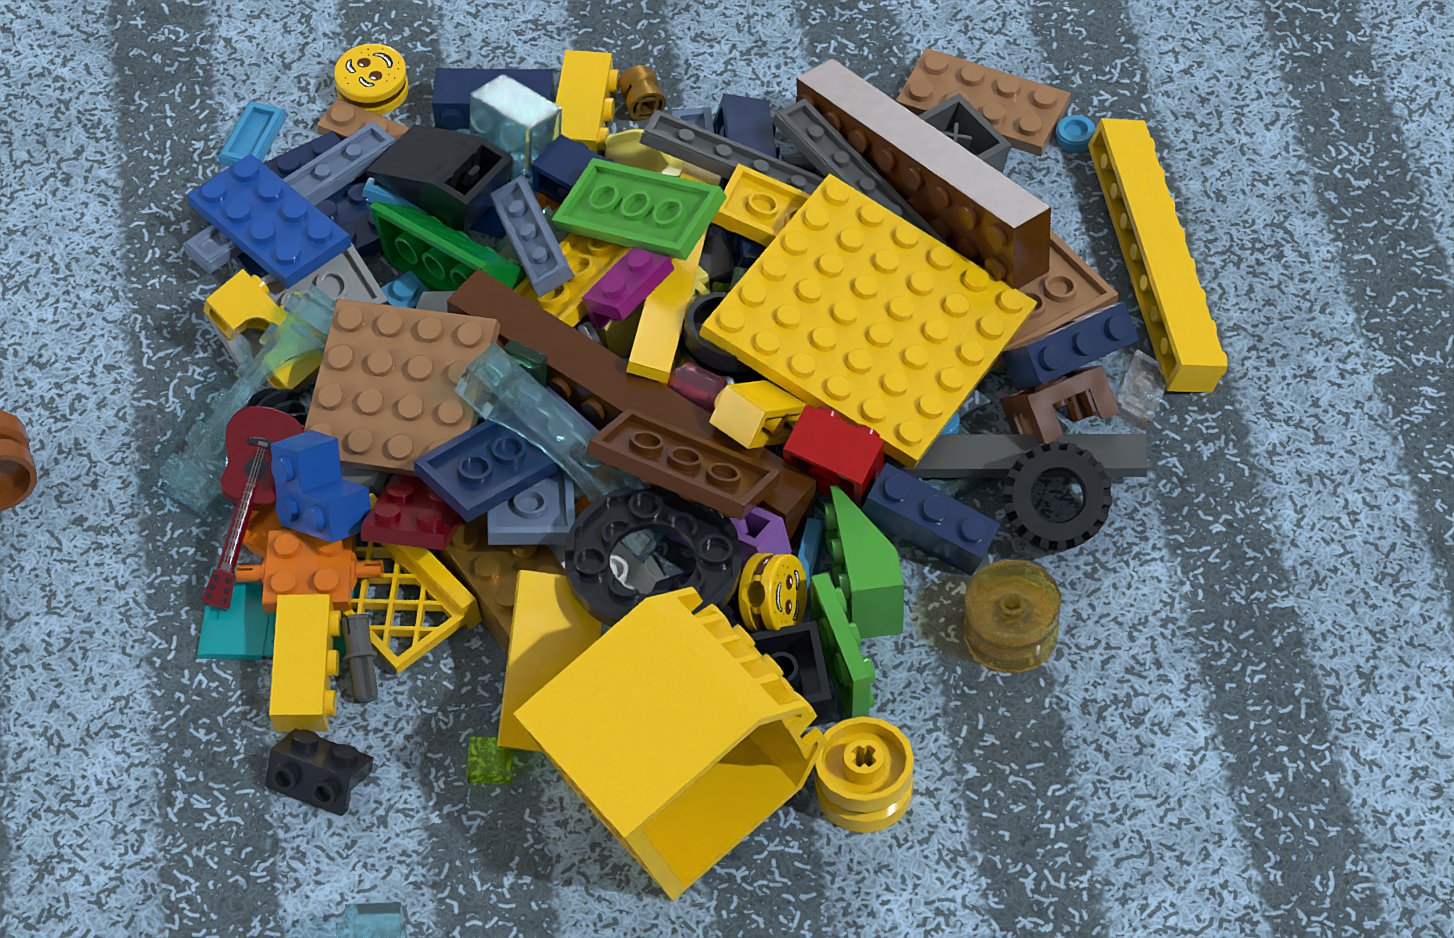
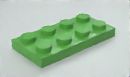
[551,158,727,261]

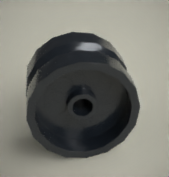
[674,292,763,394]

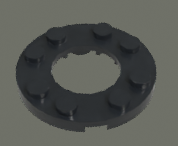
[565,485,742,628]

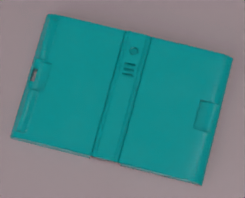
[197,566,361,663]

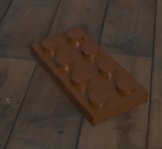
[587,407,781,520]

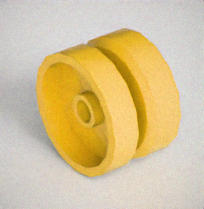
[814,716,914,833]

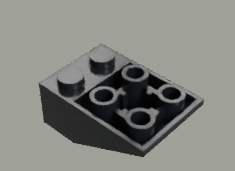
[366,124,514,233]

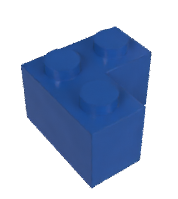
[270,430,371,543]

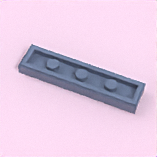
[489,175,575,297]

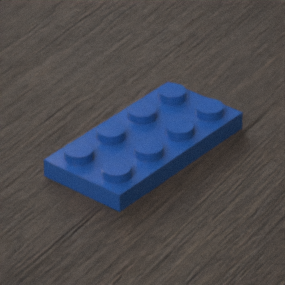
[187,153,352,289]

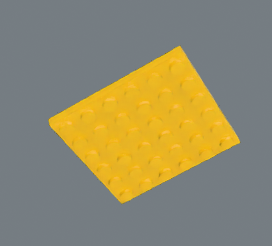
[699,173,1038,470]

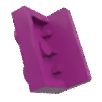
[581,247,674,329]

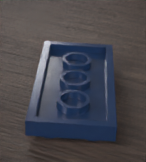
[414,387,600,522]

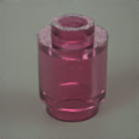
[667,362,727,415]

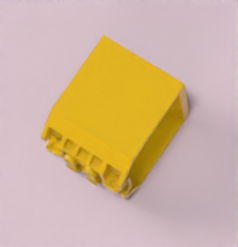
[513,587,826,901]

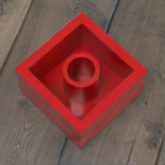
[783,404,884,510]

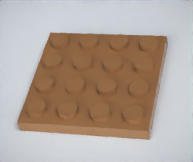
[304,299,501,477]

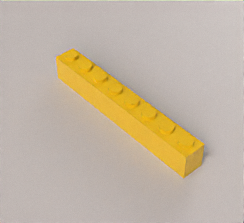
[1088,118,1228,393]

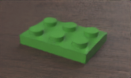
[810,572,876,719]

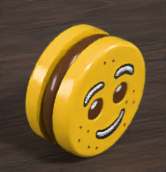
[334,44,409,115]
[738,553,808,633]

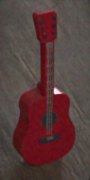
[202,406,304,611]

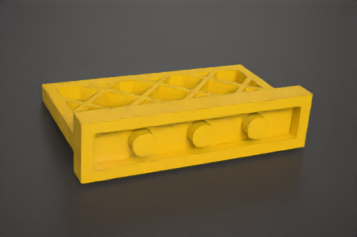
[341,493,482,674]

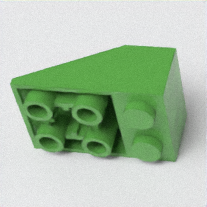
[823,485,904,639]

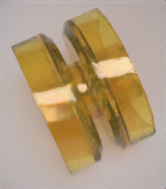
[964,559,1061,673]

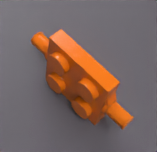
[236,530,384,613]

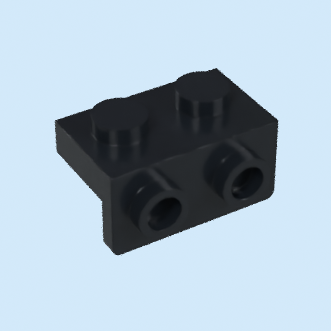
[265,728,374,816]

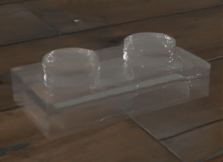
[1114,349,1167,431]

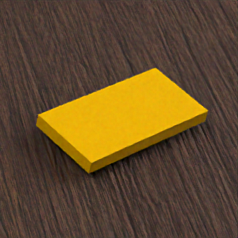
[497,570,602,753]

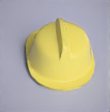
[605,129,684,177]

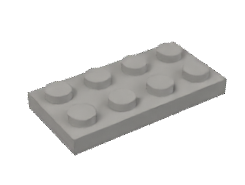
[204,243,388,381]

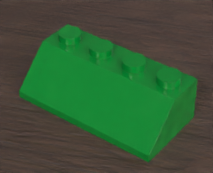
[370,201,527,291]

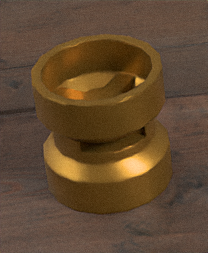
[618,65,666,120]

